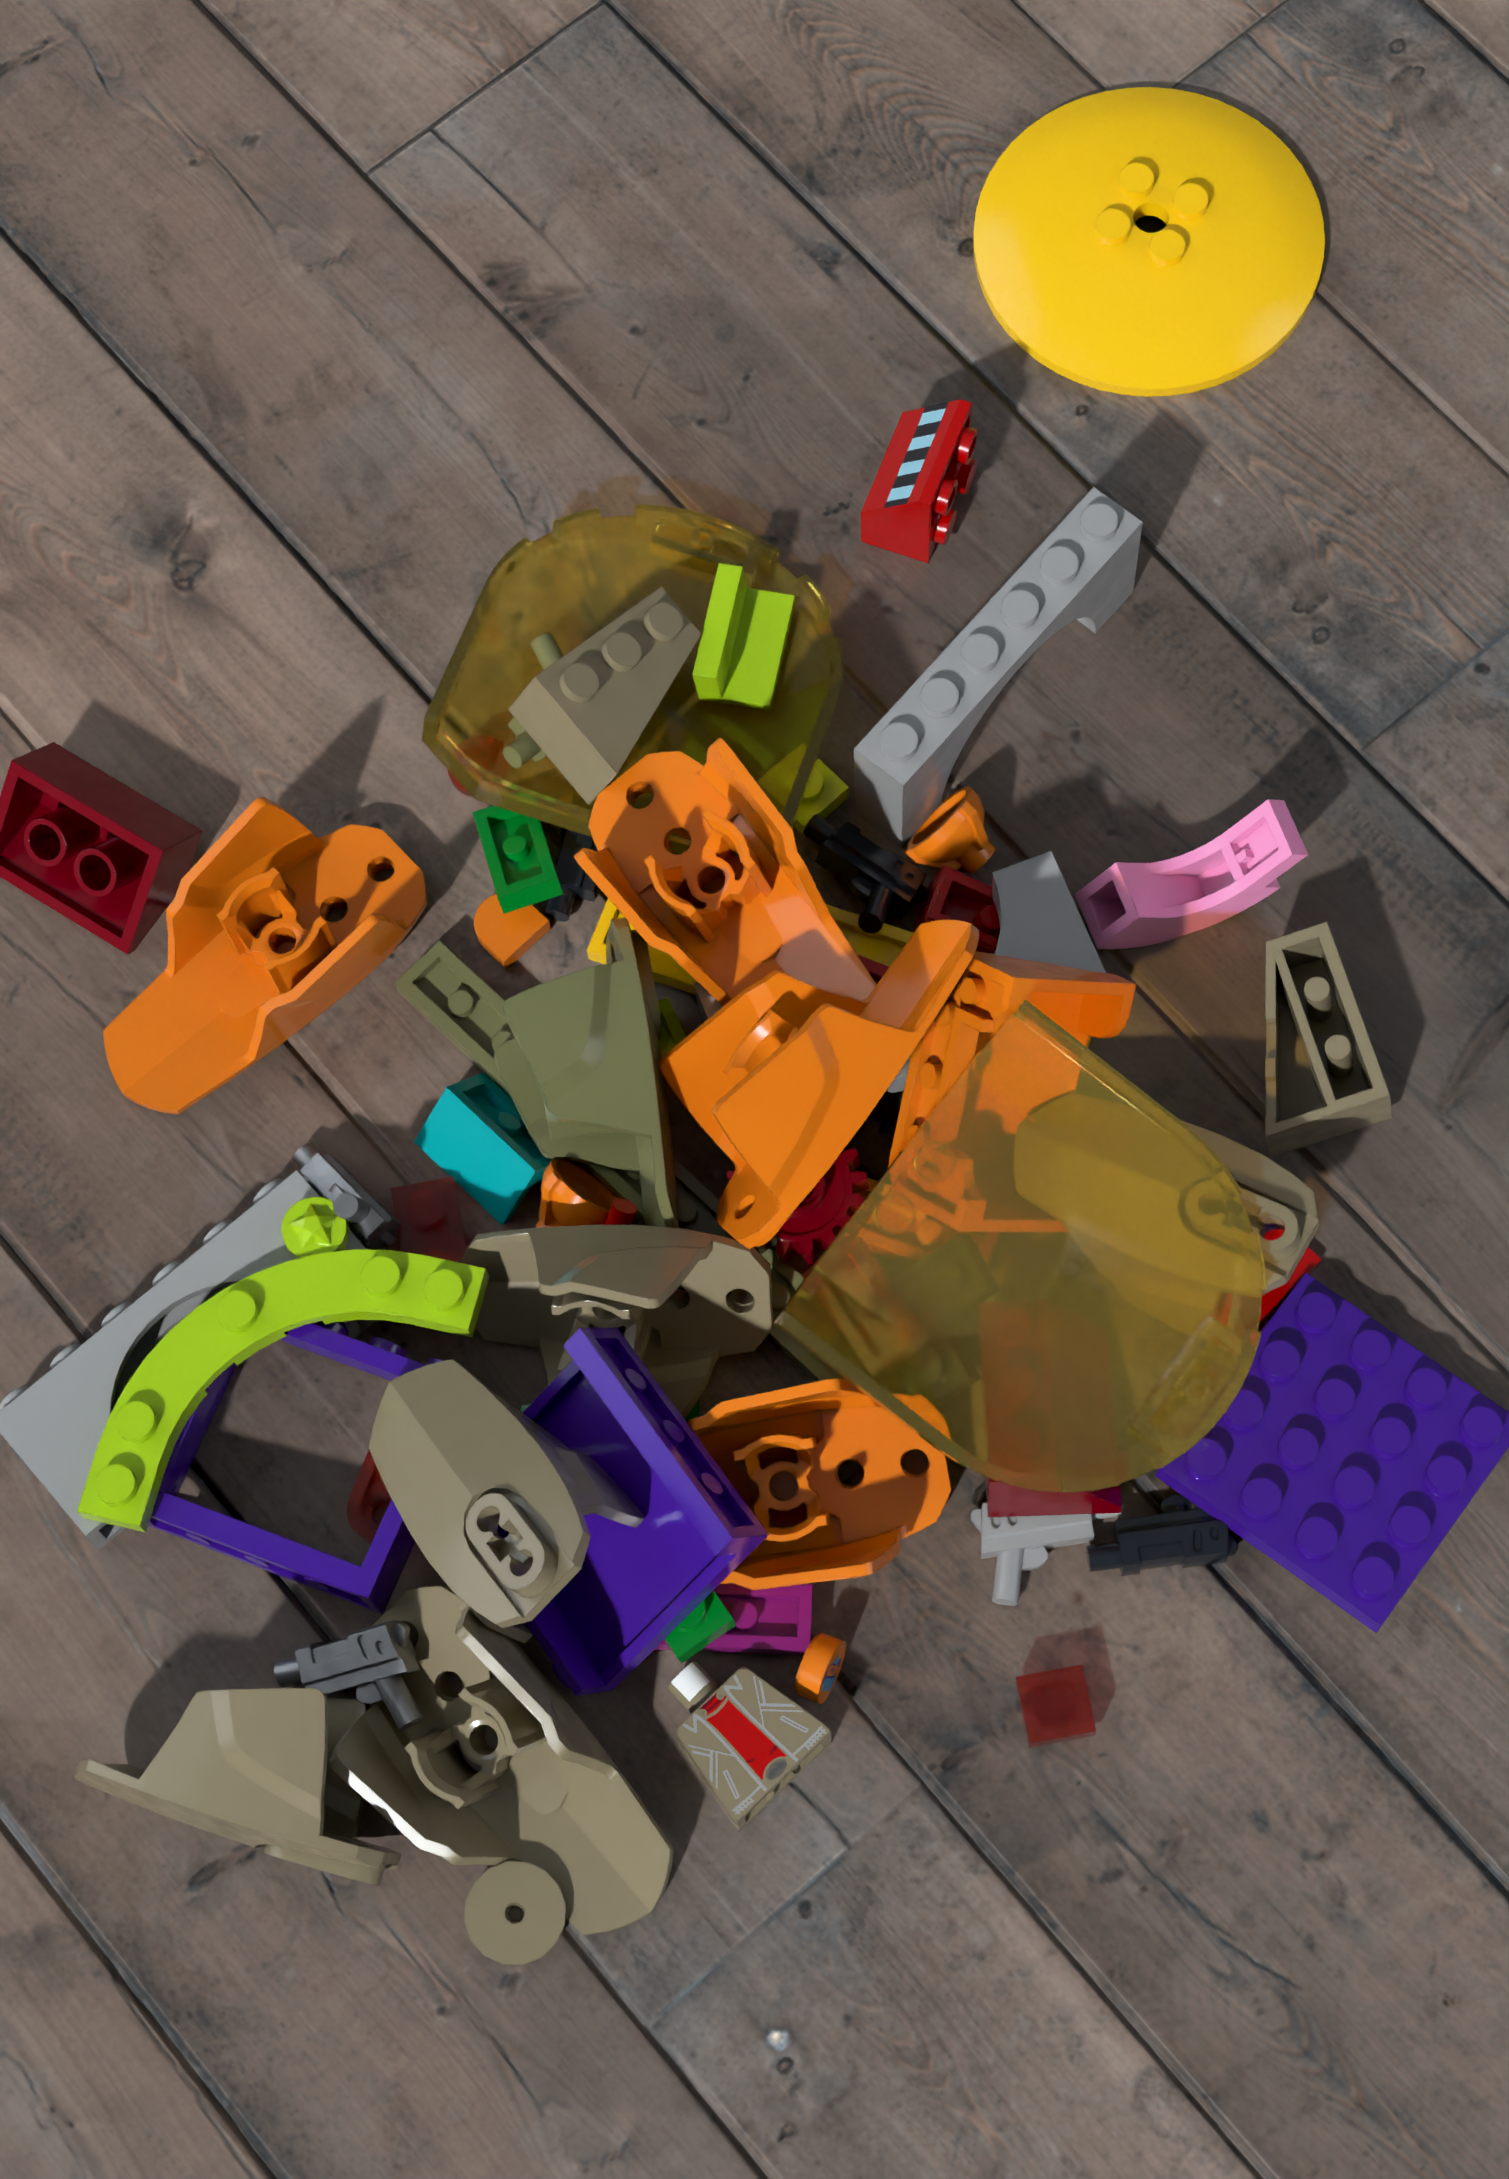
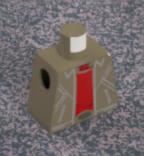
[667,1661,832,1832]

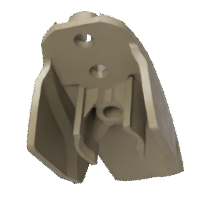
[329,1585,674,1935]

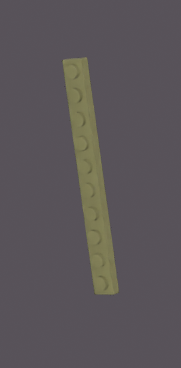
[394,940,893,1389]

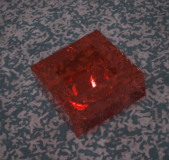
[1015,1665,1096,1748]

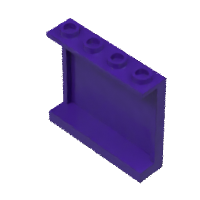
[497,1327,769,1696]

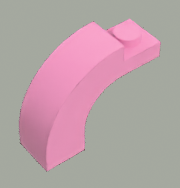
[1074,799,1308,949]

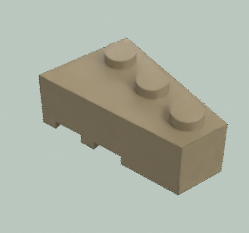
[508,586,701,805]
[1265,922,1392,1158]

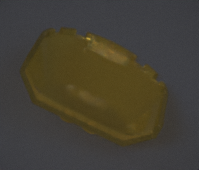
[422,504,844,855]
[774,1000,1266,1493]

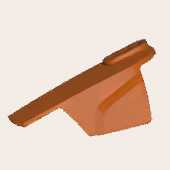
[574,738,877,1006]
[103,797,427,1114]
[658,919,979,1249]
[687,1378,951,1590]

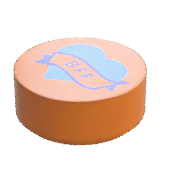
[795,1632,846,1704]

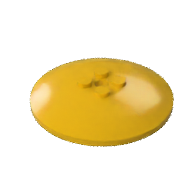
[973,87,1325,397]

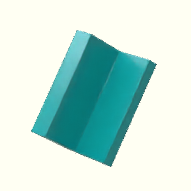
[414,1072,568,1225]

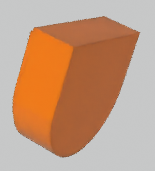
[474,894,551,970]

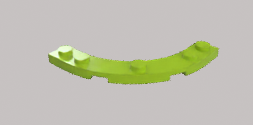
[77,1249,490,1533]

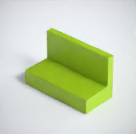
[692,563,796,711]

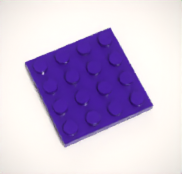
[1155,1273,1509,1633]

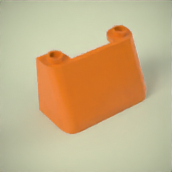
[888,951,1136,1232]

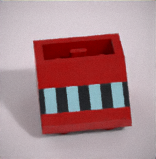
[861,399,979,564]

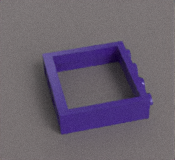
[149,1321,444,1615]

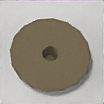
[464,1861,566,1965]

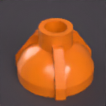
[904,786,996,874]
[535,1159,619,1228]

